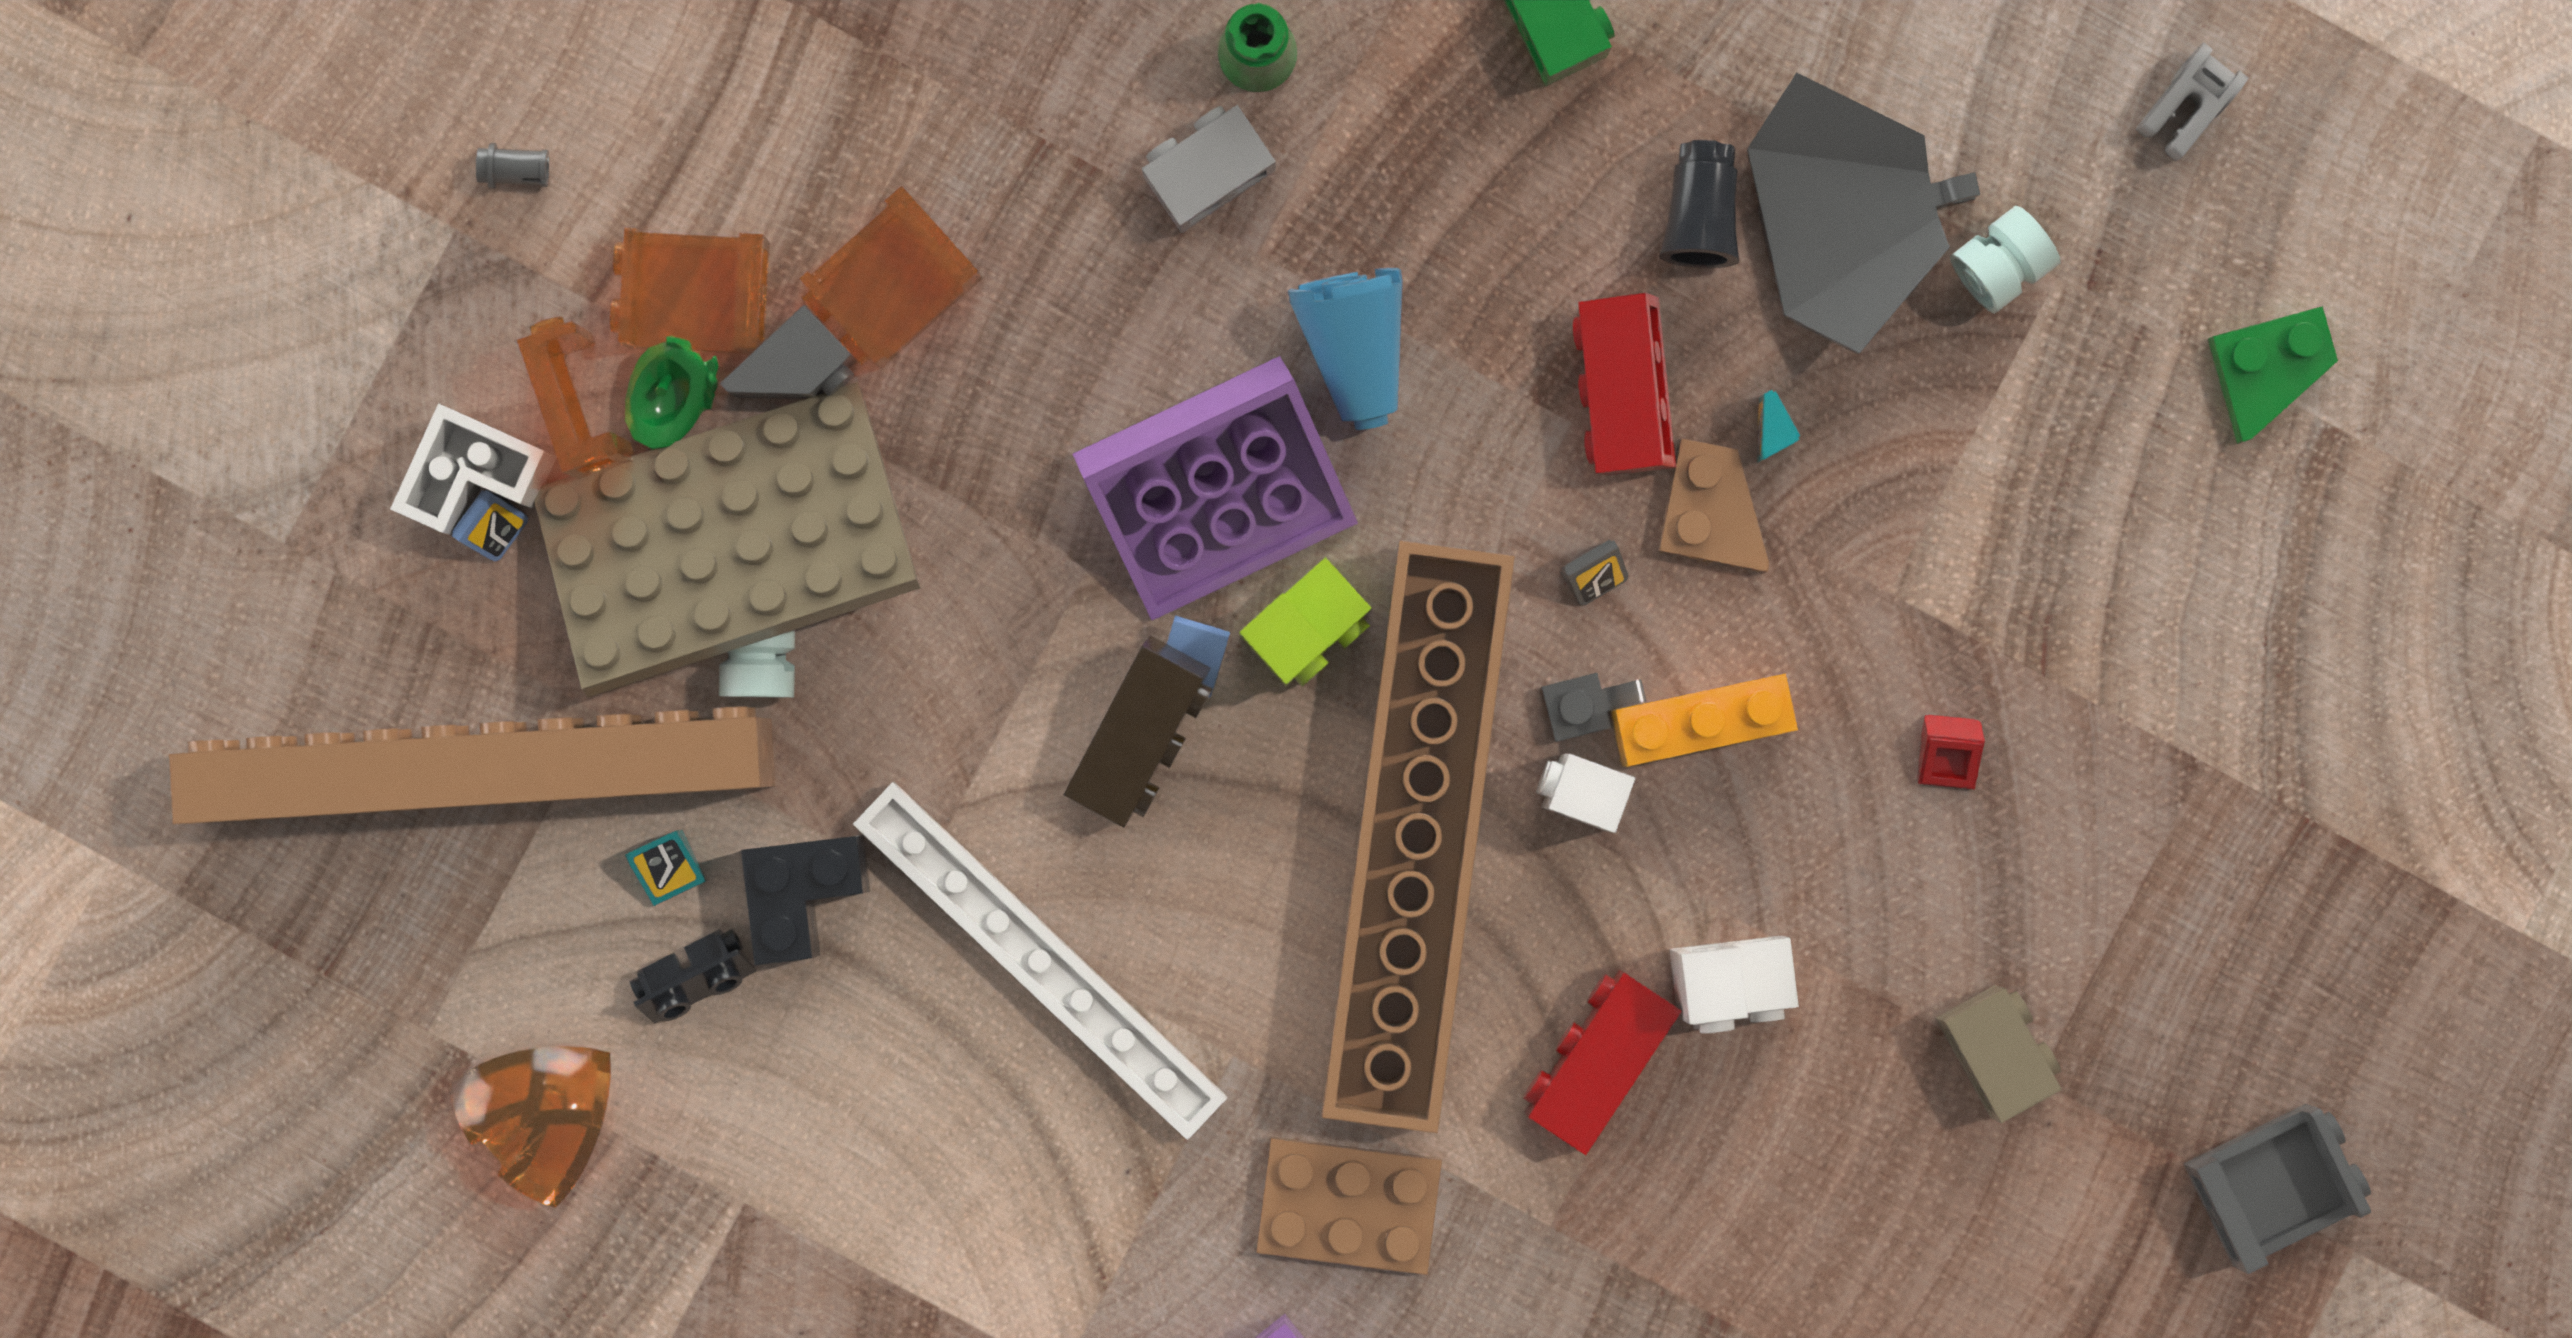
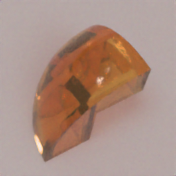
[448,1046,611,1208]

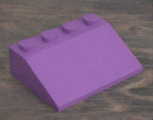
[1073,356,1358,621]

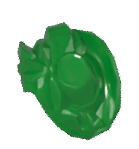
[625,335,719,449]

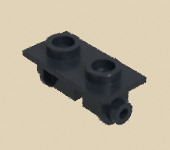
[630,929,756,1024]

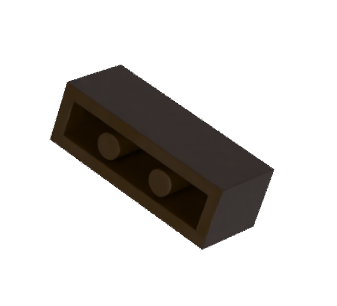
[1063,635,1213,828]

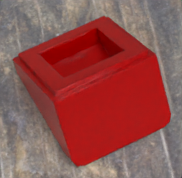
[1917,715,1985,790]

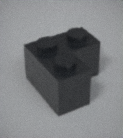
[741,835,870,965]

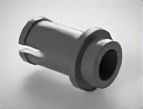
[476,143,550,189]

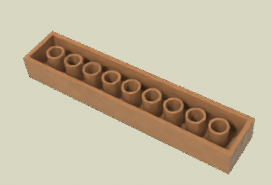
[1321,541,1515,1133]
[169,706,776,824]

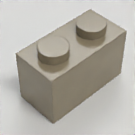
[1935,985,2062,1123]

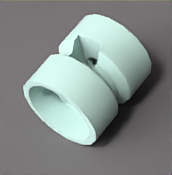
[1950,205,2061,314]
[719,630,795,698]

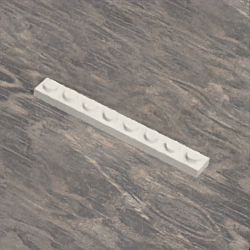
[853,782,1227,1140]

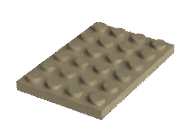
[534,382,920,698]

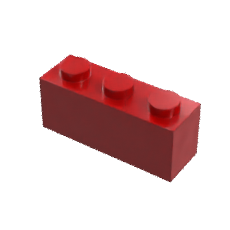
[1573,293,1676,476]
[1523,969,1682,1156]

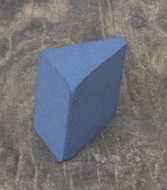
[1167,616,1230,698]

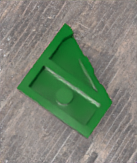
[2208,306,2338,444]

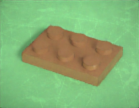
[1256,1136,1442,1275]

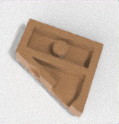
[1658,438,1769,573]

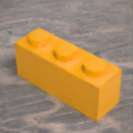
[1610,674,1798,767]

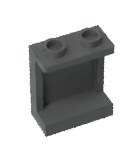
[2183,1104,2372,1274]

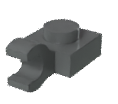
[1541,673,1647,742]

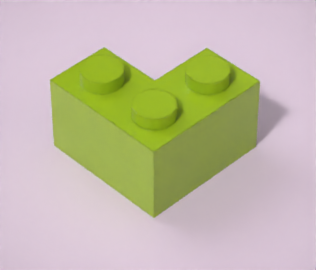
[1239,557,1372,687]

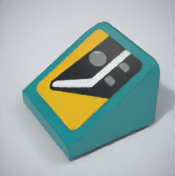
[1757,390,1800,463]
[625,830,707,906]

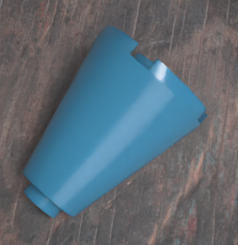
[1287,268,1403,430]

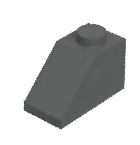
[720,305,857,399]

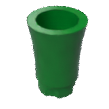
[1218,3,1297,92]

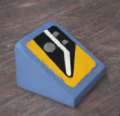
[452,490,529,561]

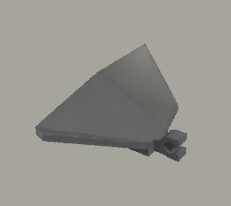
[1747,72,1980,354]

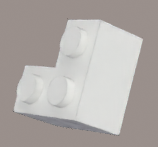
[390,404,557,535]
[1669,935,1799,1033]

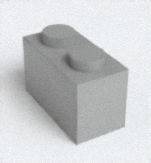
[1142,105,1276,234]

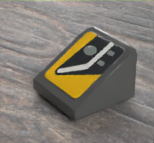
[1560,539,1628,606]

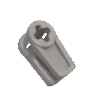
[2135,42,2249,161]

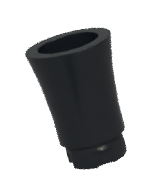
[1659,140,1739,268]

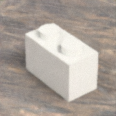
[1536,754,1635,833]

